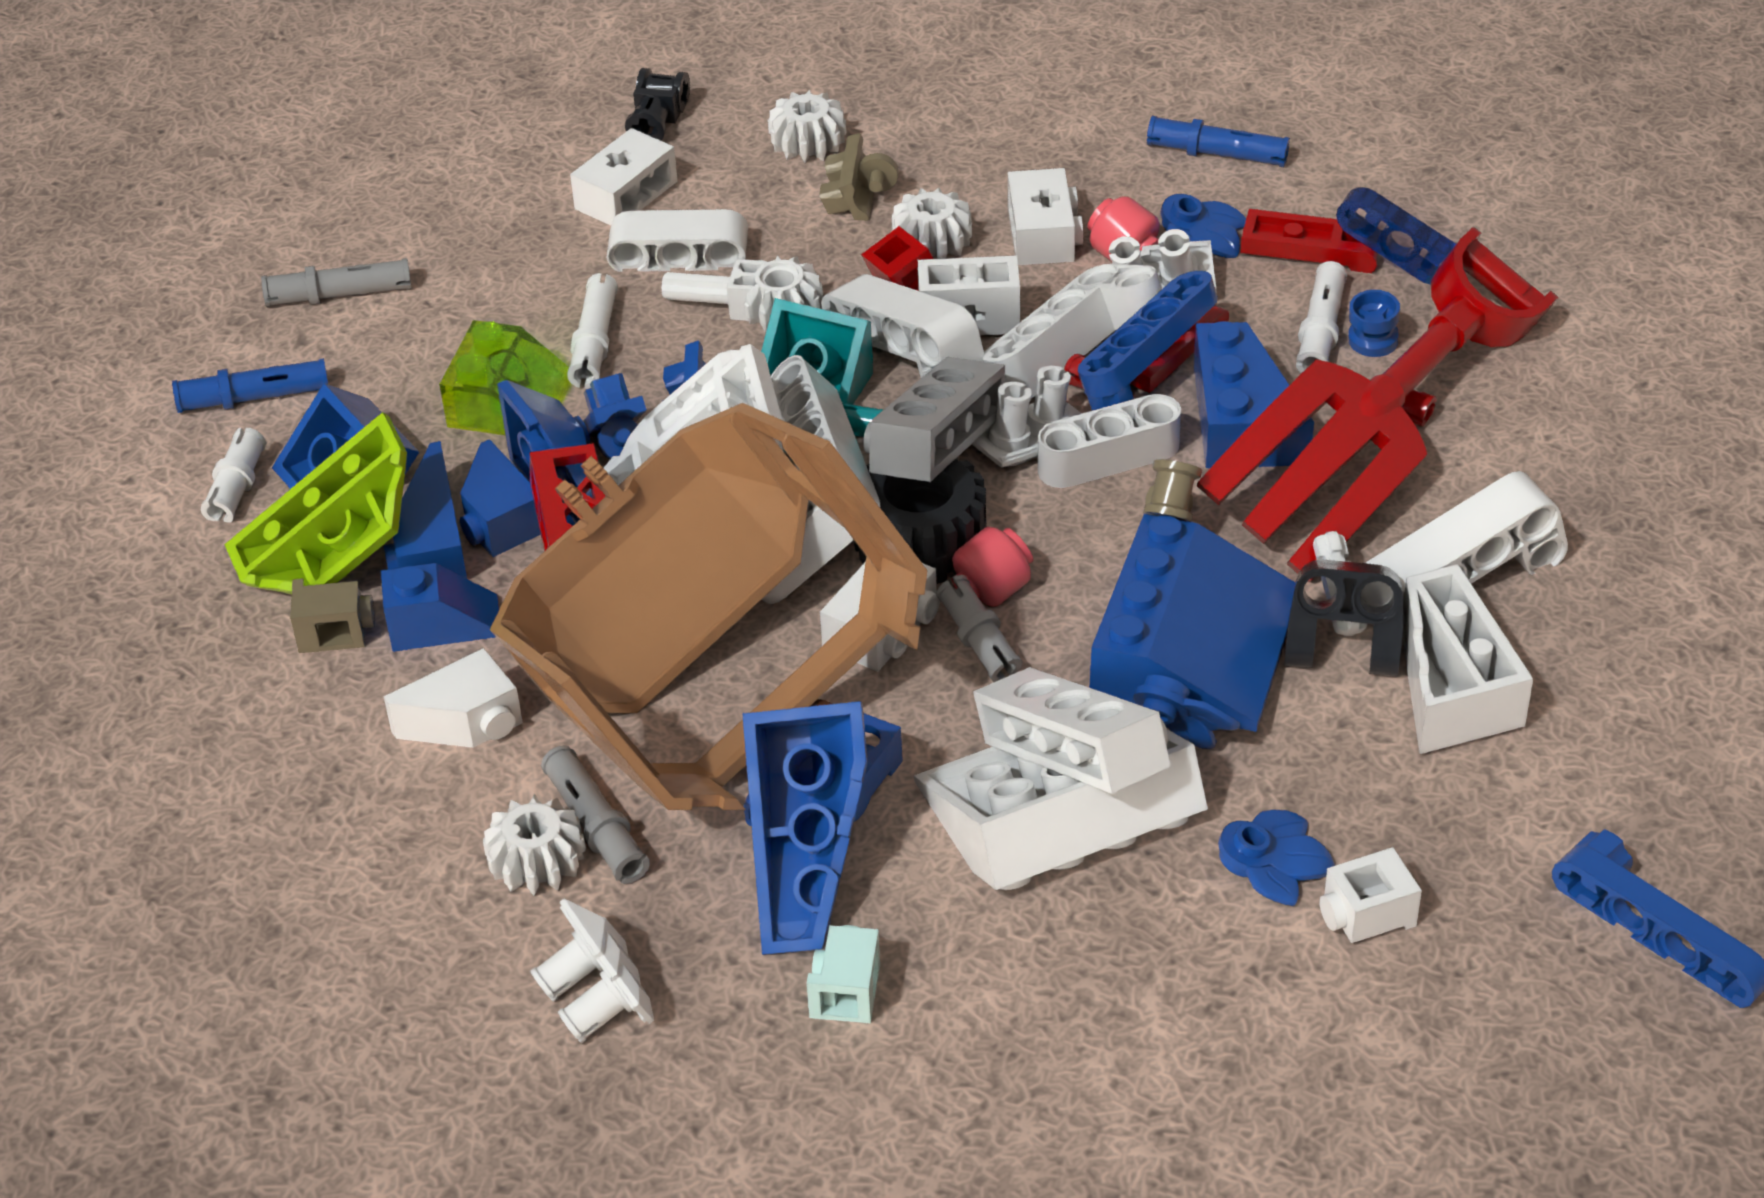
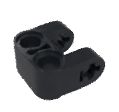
[1284,559,1403,677]

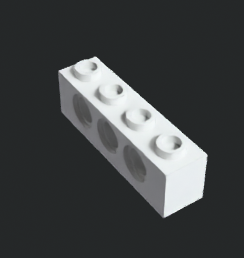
[973,667,1171,794]

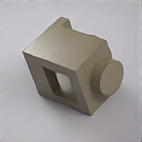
[290,579,375,653]

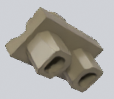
[819,133,899,221]

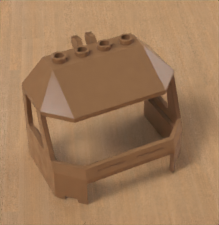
[490,403,928,810]

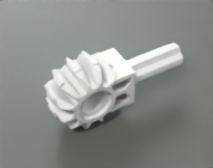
[661,255,823,332]

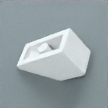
[384,648,523,748]

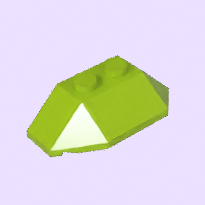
[224,412,407,594]

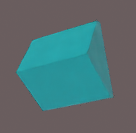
[761,298,873,404]

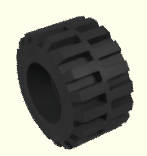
[854,457,987,584]

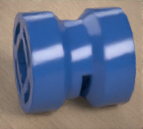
[1348,290,1400,357]

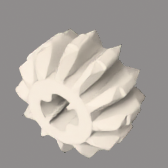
[768,90,847,163]
[892,188,972,259]
[483,794,586,896]

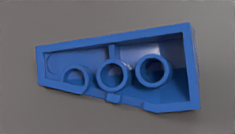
[497,380,593,526]
[742,701,868,955]

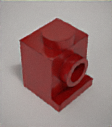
[861,226,933,291]

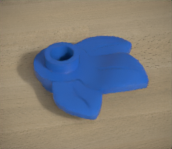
[1160,194,1246,258]
[1133,674,1240,749]
[1218,810,1335,906]

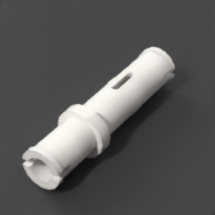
[1296,261,1347,373]
[567,273,618,389]

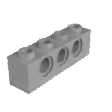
[864,357,1005,482]

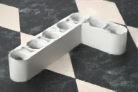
[761,355,880,604]

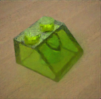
[439,320,571,436]

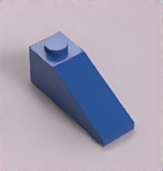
[384,441,467,579]

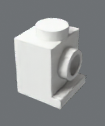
[1320,847,1422,943]

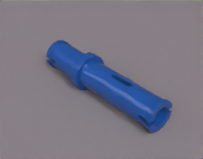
[1147,115,1290,167]
[172,358,328,413]

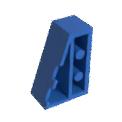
[1194,321,1314,468]

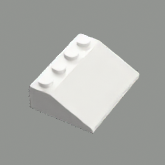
[914,729,1208,890]

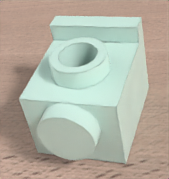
[807,925,880,1023]

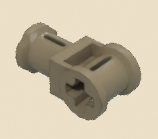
[1143,459,1202,522]

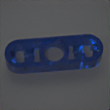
[1336,187,1466,285]

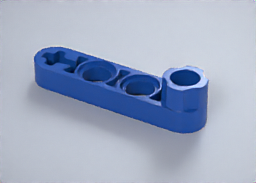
[1078,271,1218,411]
[1552,829,1764,1008]

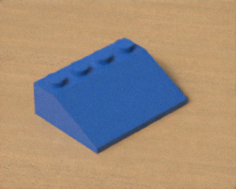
[1089,514,1296,732]

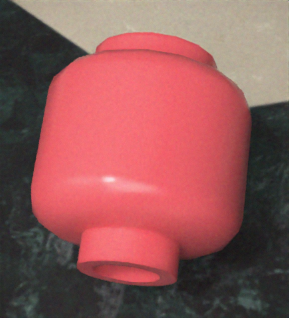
[1087,196,1160,262]
[951,527,1034,607]

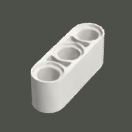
[606,209,748,272]
[1038,394,1181,488]

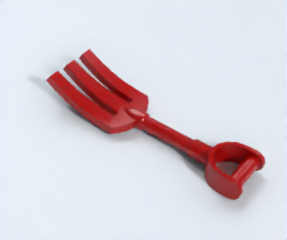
[1197,227,1559,582]

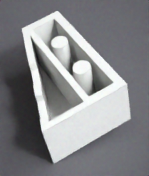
[1402,564,1533,754]

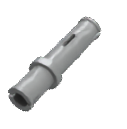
[261,258,412,307]
[541,745,650,884]

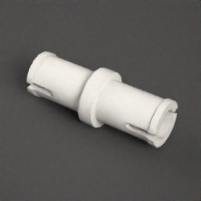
[200,427,266,523]

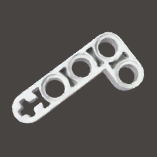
[982,264,1162,398]
[821,274,985,378]
[1361,471,1568,607]

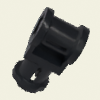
[625,68,690,141]

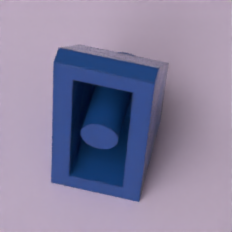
[459,439,541,557]
[381,563,499,652]

